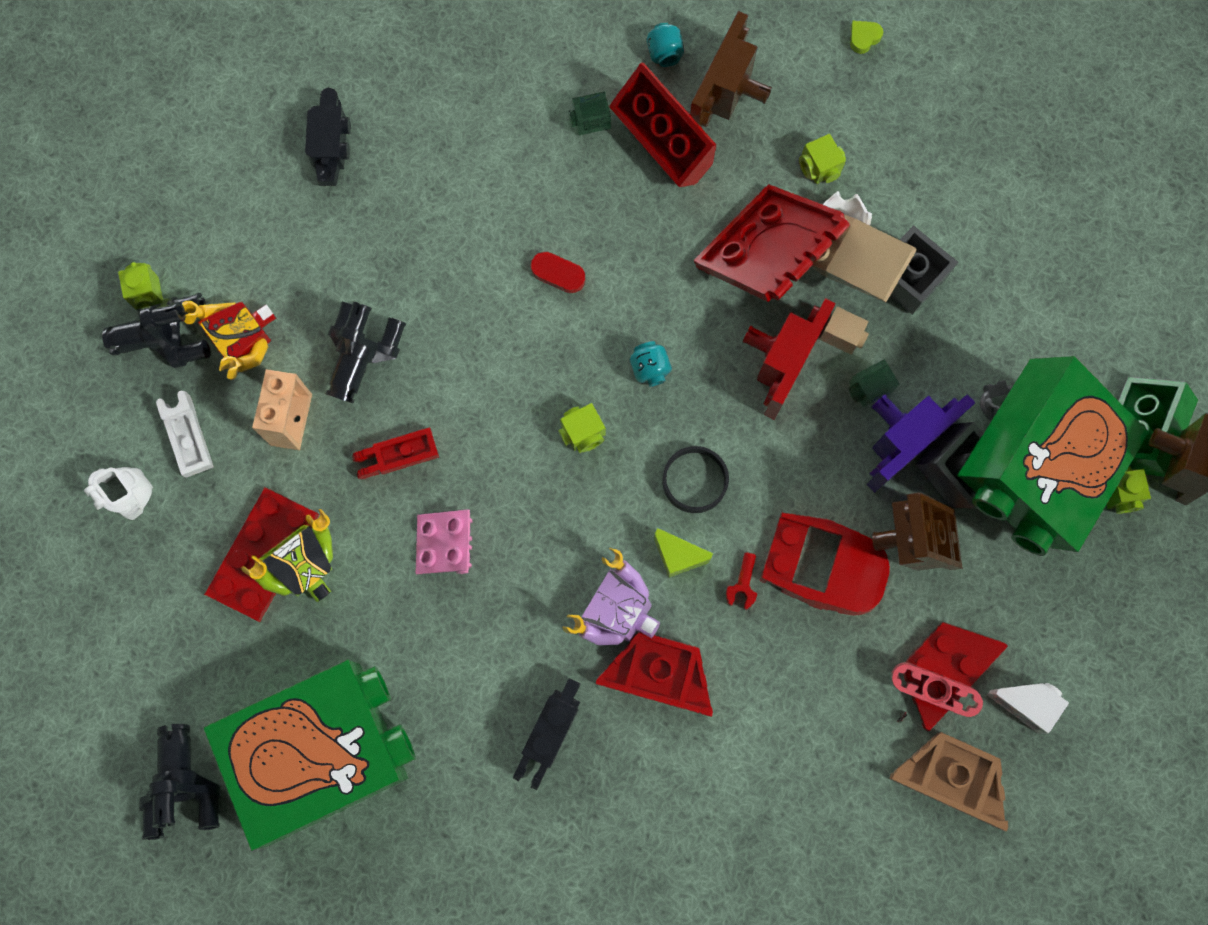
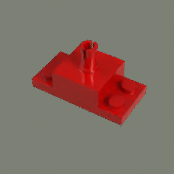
[742,298,836,420]

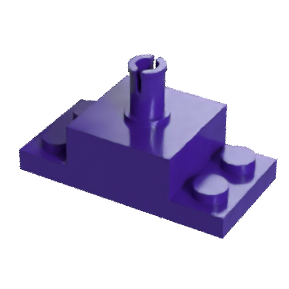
[867,394,976,493]

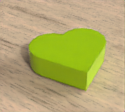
[850,20,884,54]

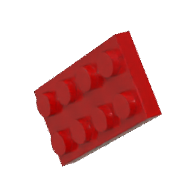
[204,487,319,622]

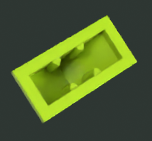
[654,528,713,577]

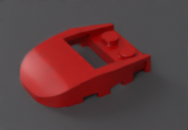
[760,512,890,616]

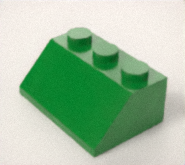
[1119,377,1198,477]

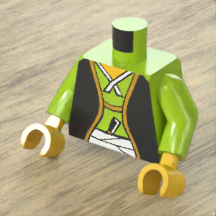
[242,509,333,602]

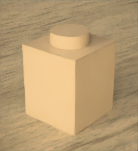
[820,307,869,354]

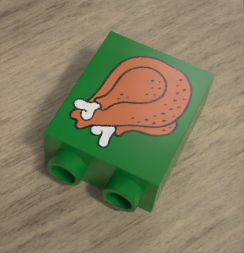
[957,356,1149,556]
[203,660,416,851]

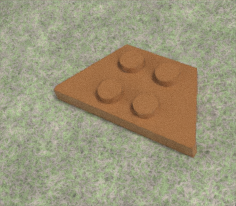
[889,732,1008,832]

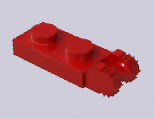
[352,427,439,479]

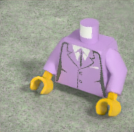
[562,548,660,645]

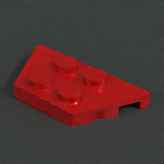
[903,622,1008,732]
[596,632,713,717]

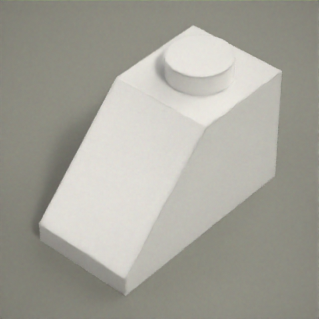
[987,683,1069,734]

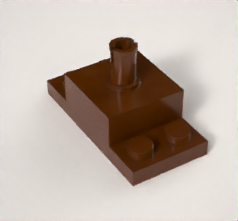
[690,11,772,127]
[1148,413,1208,505]
[872,492,963,571]

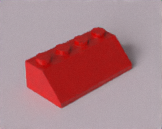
[608,63,717,187]

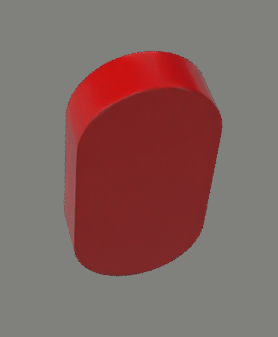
[531,252,585,293]

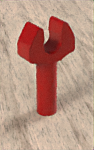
[725,552,757,610]

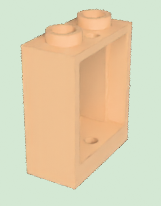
[252,369,312,450]

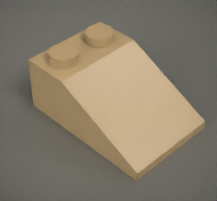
[810,215,917,302]

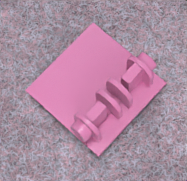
[416,510,472,574]

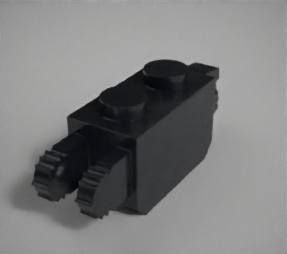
[305,87,351,186]
[513,678,581,790]

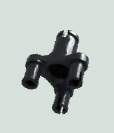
[102,293,211,368]
[325,301,406,404]
[139,724,221,840]

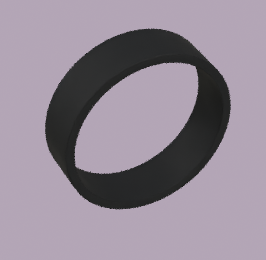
[662,446,729,513]

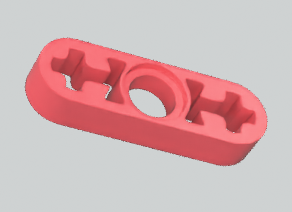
[891,662,983,717]

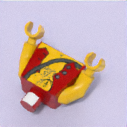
[182,301,277,380]

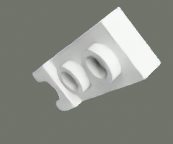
[156,391,214,478]

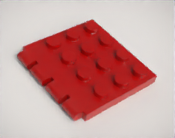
[693,184,850,302]

